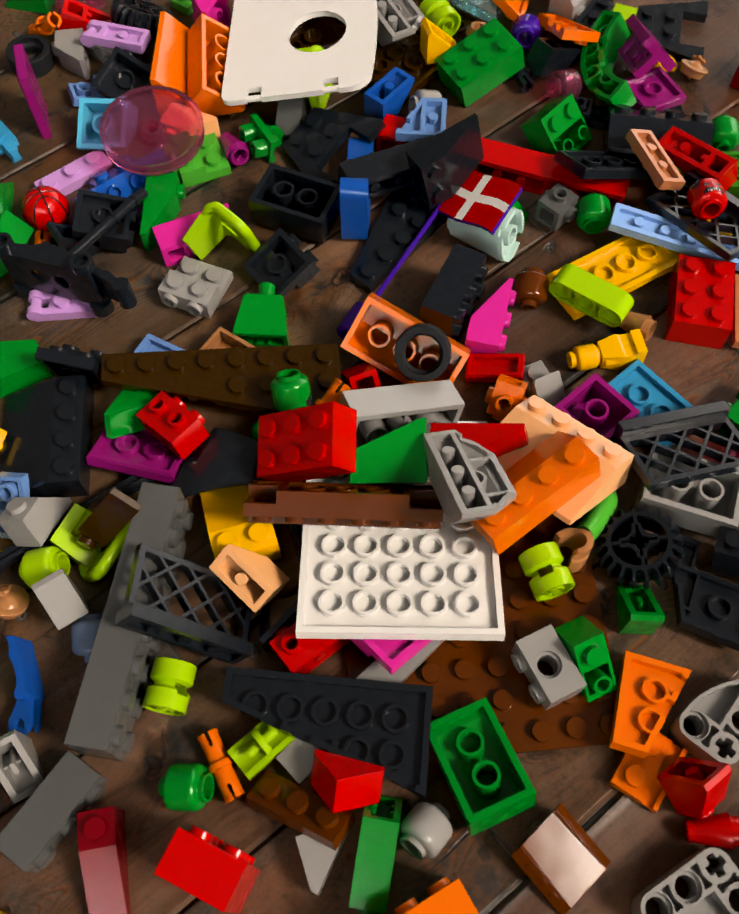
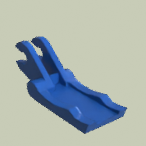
[5,635,45,736]

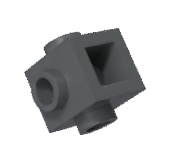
[534,183,579,232]

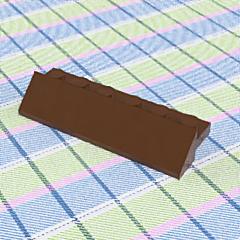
[243,480,443,529]

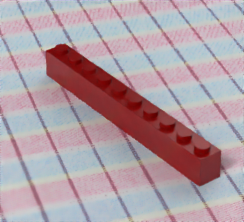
[376,113,630,214]

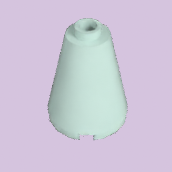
[447,207,524,262]

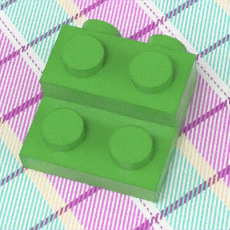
[163,132,232,188]

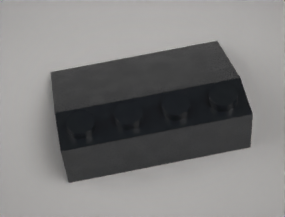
[0,375,95,497]

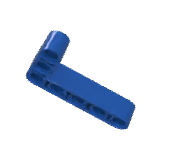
[340,137,374,240]

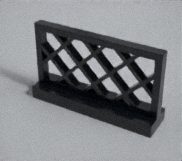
[645,169,739,262]
[610,400,739,491]
[114,543,253,665]

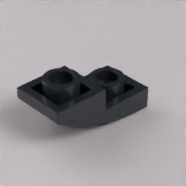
[574,97,609,131]

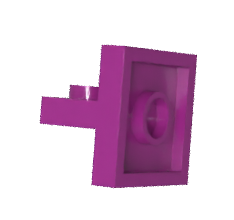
[618,14,676,80]

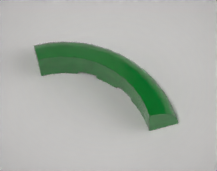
[580,10,637,107]

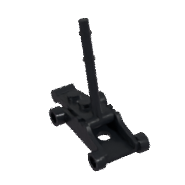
[0,187,148,317]

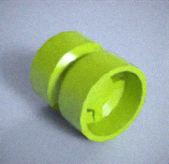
[419,0,461,37]
[518,542,576,602]
[142,657,197,716]

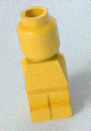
[566,329,648,371]

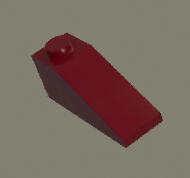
[77,806,130,914]

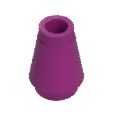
[219,132,250,166]

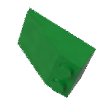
[430,697,536,836]

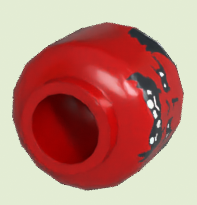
[687,178,728,220]

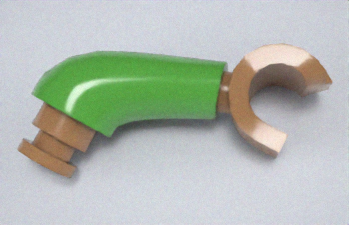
[552,490,618,573]

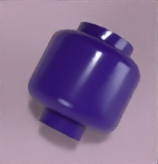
[511,13,542,51]

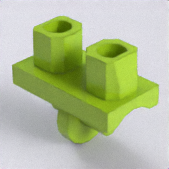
[227,722,295,781]

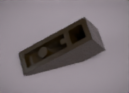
[71,487,143,551]

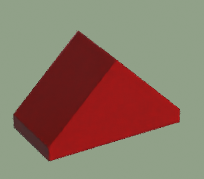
[310,749,385,813]

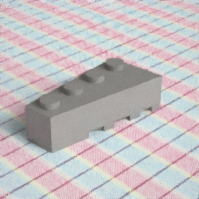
[338,379,465,448]

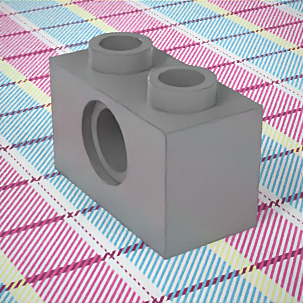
[511,624,587,711]

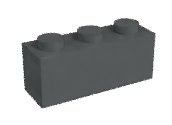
[0,750,109,873]

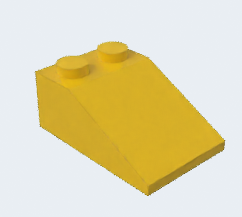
[200,486,282,560]

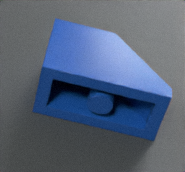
[364,66,415,120]

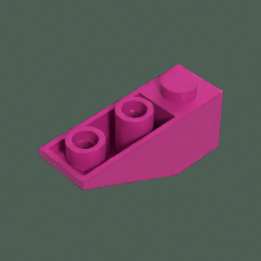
[152,203,230,267]
[464,278,517,353]

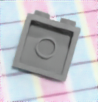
[157,256,234,319]

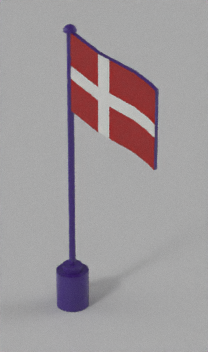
[336,170,523,340]

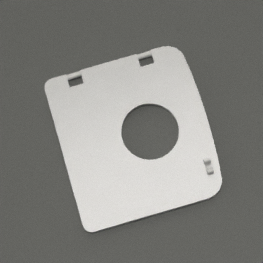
[221,0,378,106]

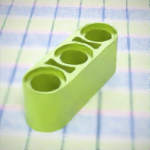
[549,264,634,327]

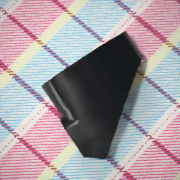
[172,428,265,498]

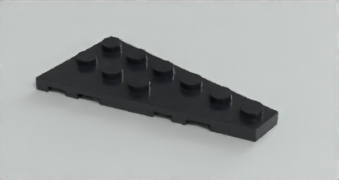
[350,185,448,294]
[221,666,433,798]

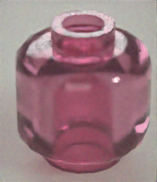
[545,68,582,100]

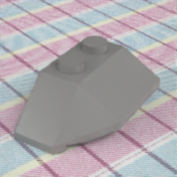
[377,0,424,46]
[423,429,517,524]

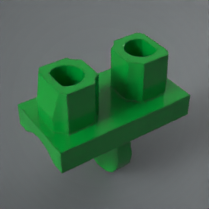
[239,113,283,163]

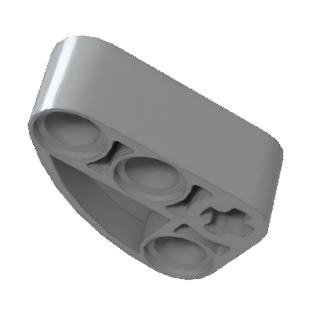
[669,679,739,765]
[631,847,739,914]

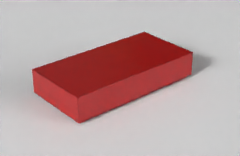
[465,353,526,383]

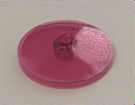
[100,85,205,176]

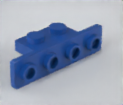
[74,150,173,203]

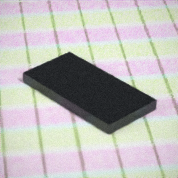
[554,150,652,179]

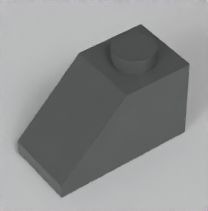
[275,97,311,139]

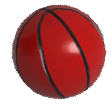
[21,185,70,233]

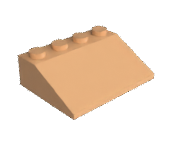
[497,395,634,526]

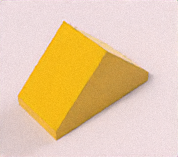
[420,17,457,65]

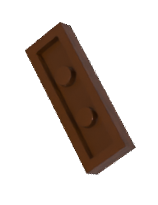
[246,770,356,851]

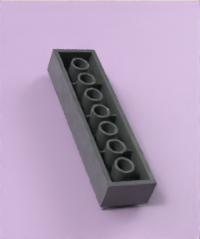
[64,482,194,762]

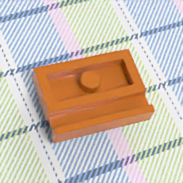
[608,732,688,813]

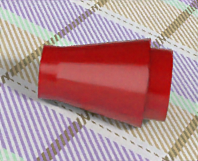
[684,812,739,851]

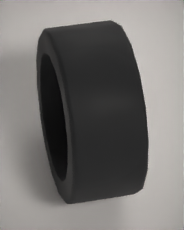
[5,34,55,78]
[394,323,451,382]

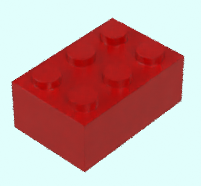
[664,254,735,350]
[257,401,357,481]
[153,825,261,914]

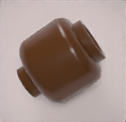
[513,267,550,311]

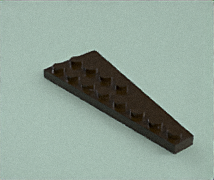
[101,343,342,413]

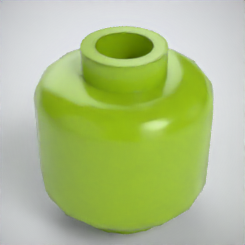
[19,545,71,589]

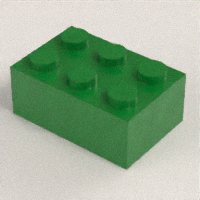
[435,18,525,108]

